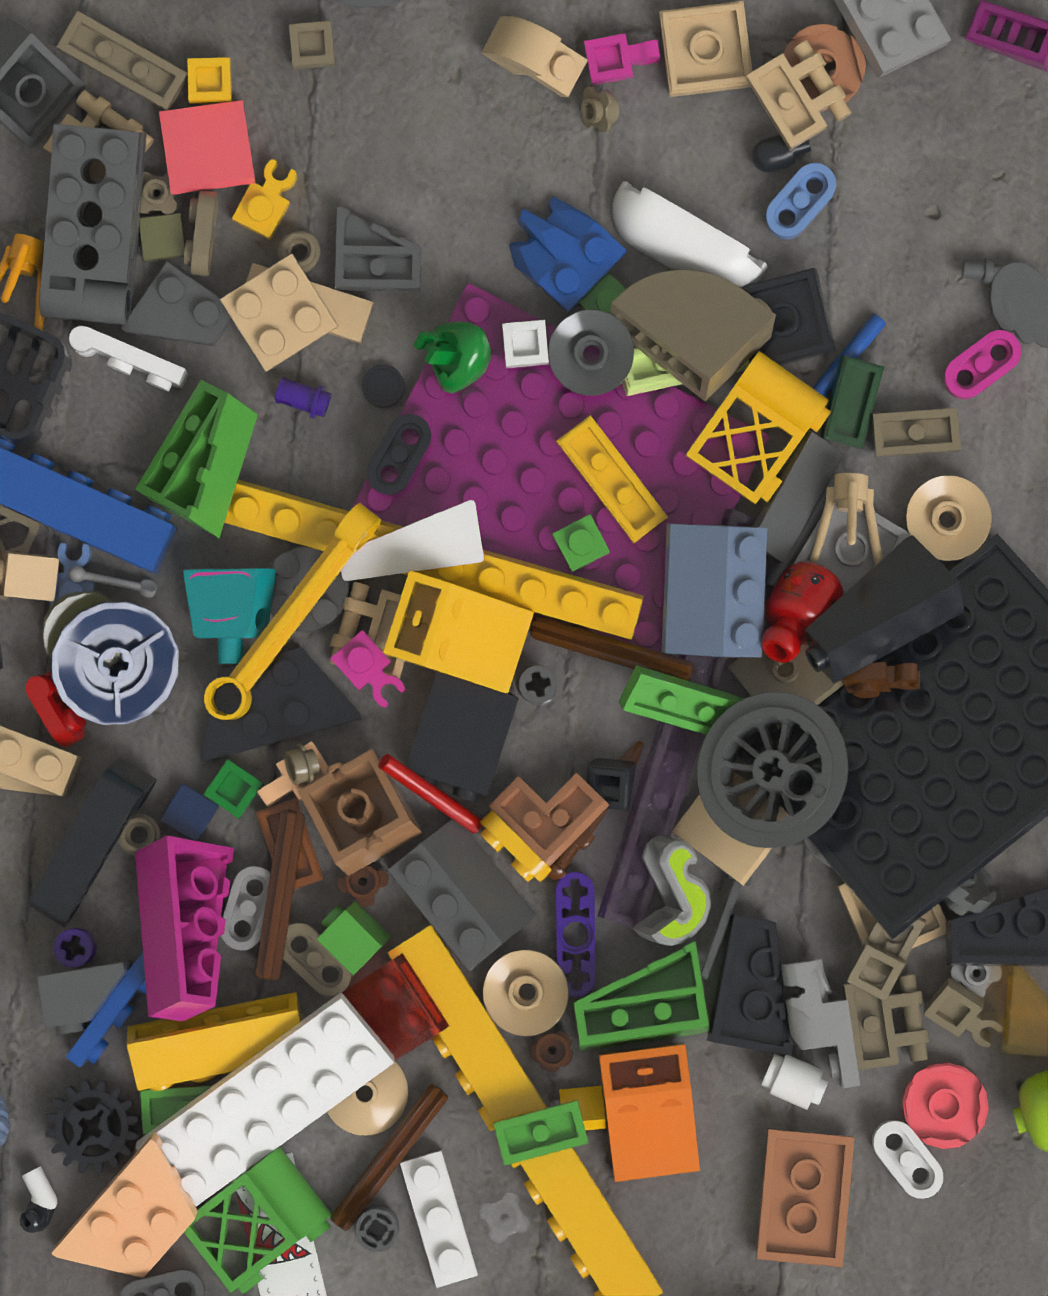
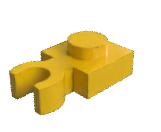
[232,159,297,241]

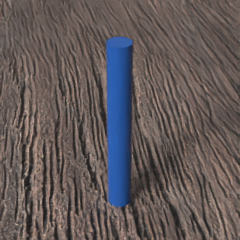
[812,313,886,397]

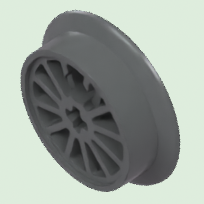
[697,692,848,848]

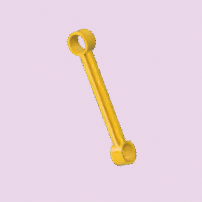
[204,503,381,720]

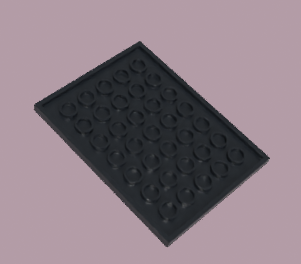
[738,534,1048,940]

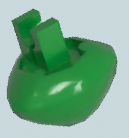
[413,321,491,394]

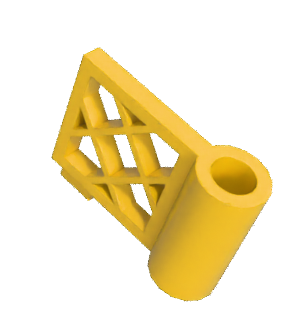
[686,351,831,505]

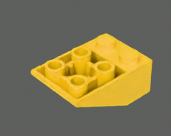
[383,570,534,694]

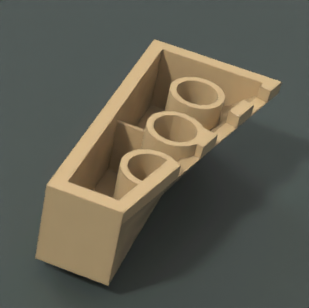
[0,725,83,797]

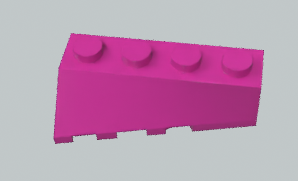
[135,836,234,1021]

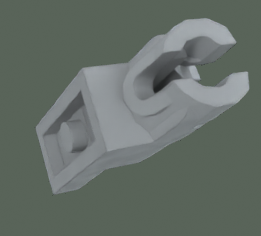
[781,959,861,1088]

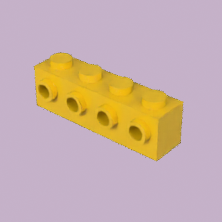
[127,992,303,1091]

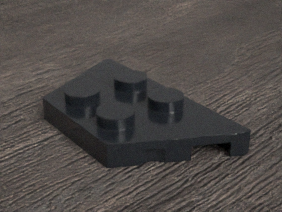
[201,647,362,763]

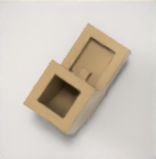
[481,16,588,97]

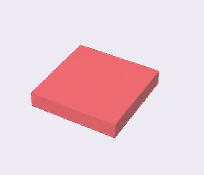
[159,100,255,195]

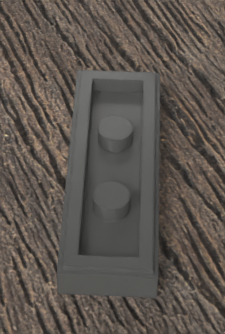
[752,432,844,563]

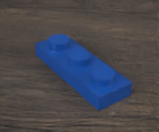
[66,952,146,1068]

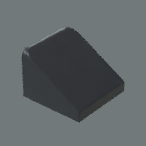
[587,758,636,811]

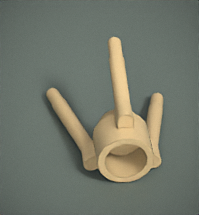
[810,473,883,566]

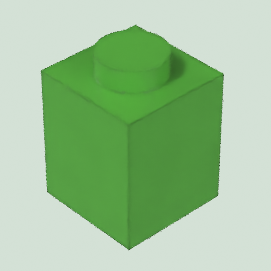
[317,901,392,975]

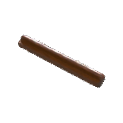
[530,616,694,681]
[255,810,305,980]
[330,1084,448,1231]

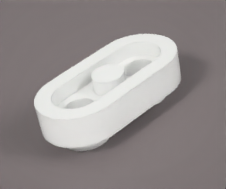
[872,1120,943,1199]

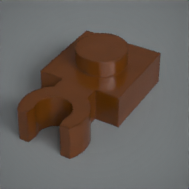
[842,662,920,698]

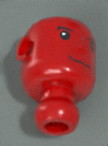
[761,561,844,663]

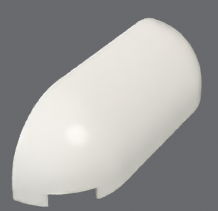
[612,181,768,287]

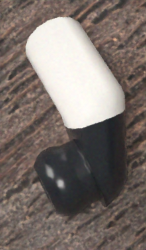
[20,1166,57,1233]

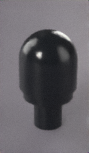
[751,134,811,173]

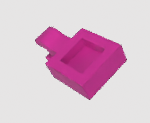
[584,33,661,86]

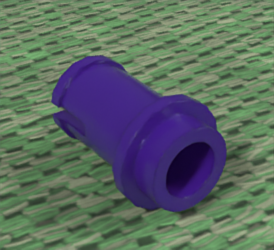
[275,377,331,419]

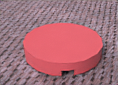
[901,1062,989,1149]

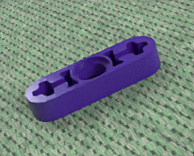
[556,872,596,997]

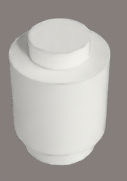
[761,1054,828,1110]

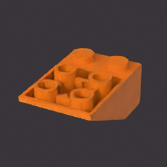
[598,1042,700,1182]

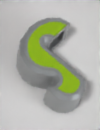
[633,836,711,946]

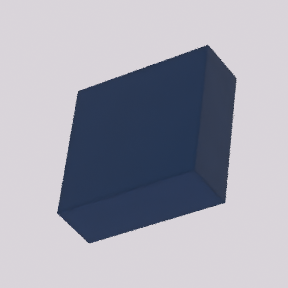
[160,784,220,841]

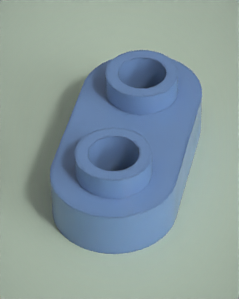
[765,163,836,240]

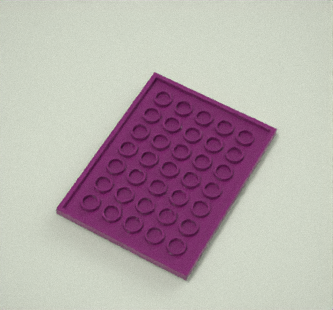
[352,283,771,653]

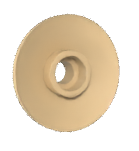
[906,476,992,561]
[483,950,569,1036]
[327,1061,408,1136]

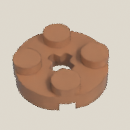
[784,24,866,111]

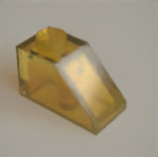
[1002,966,1048,1057]

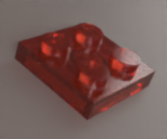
[342,953,449,1061]

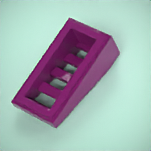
[965,0,1048,71]

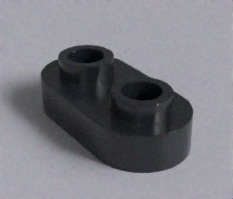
[367,414,432,496]

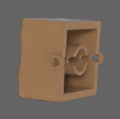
[298,749,423,876]

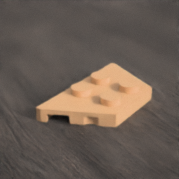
[51,1132,198,1278]

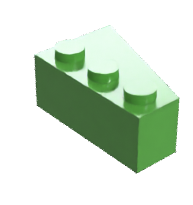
[135,380,258,538]
[574,941,709,1052]

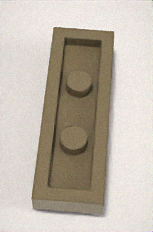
[56,11,188,111]

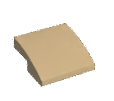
[671,772,789,886]

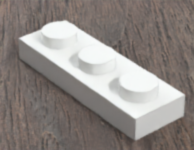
[400,1150,478,1288]

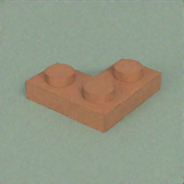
[489,773,609,867]

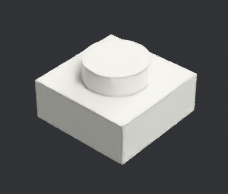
[502,320,549,368]

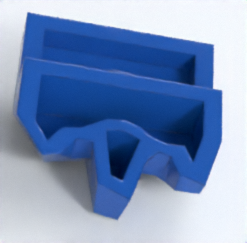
[509,196,627,314]

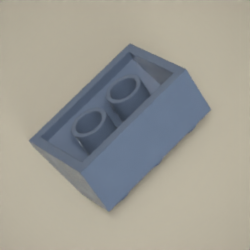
[661,524,767,658]

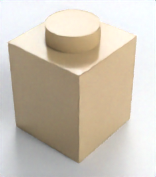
[0,550,59,601]

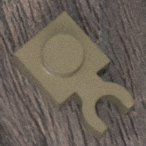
[923,977,1005,1048]

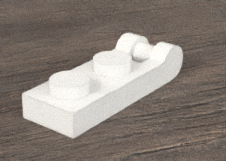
[69,326,189,392]

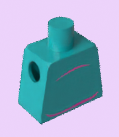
[184,568,276,664]

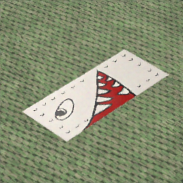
[233,1153,327,1296]

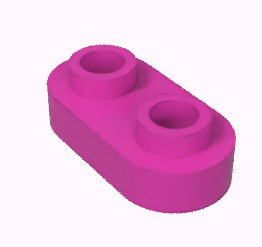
[943,330,1021,400]

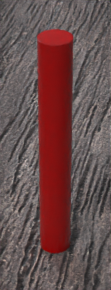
[378,754,482,834]

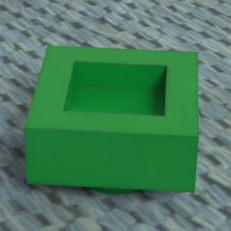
[203,759,264,819]

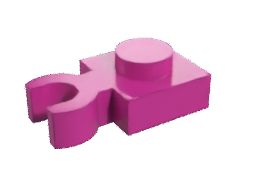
[330,630,406,708]

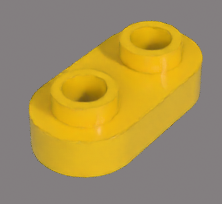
[480,810,552,882]

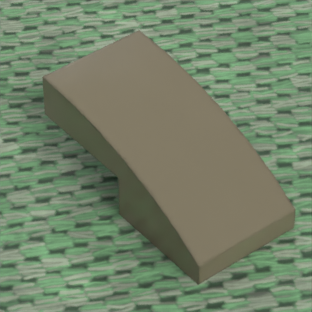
[847,917,926,1001]

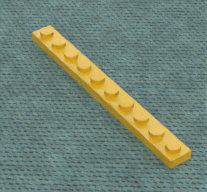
[224,479,644,640]

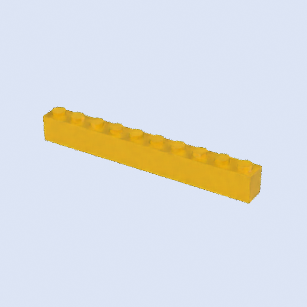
[385,925,663,1296]

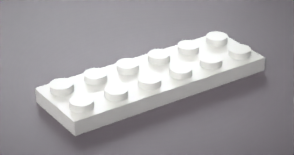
[136,992,394,1206]

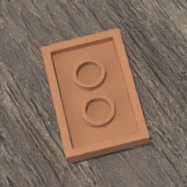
[756,1128,855,1267]

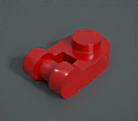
[25,671,86,747]

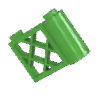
[184,1146,332,1294]

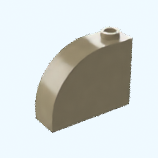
[610,270,776,401]

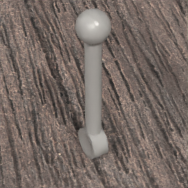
[69,566,157,597]

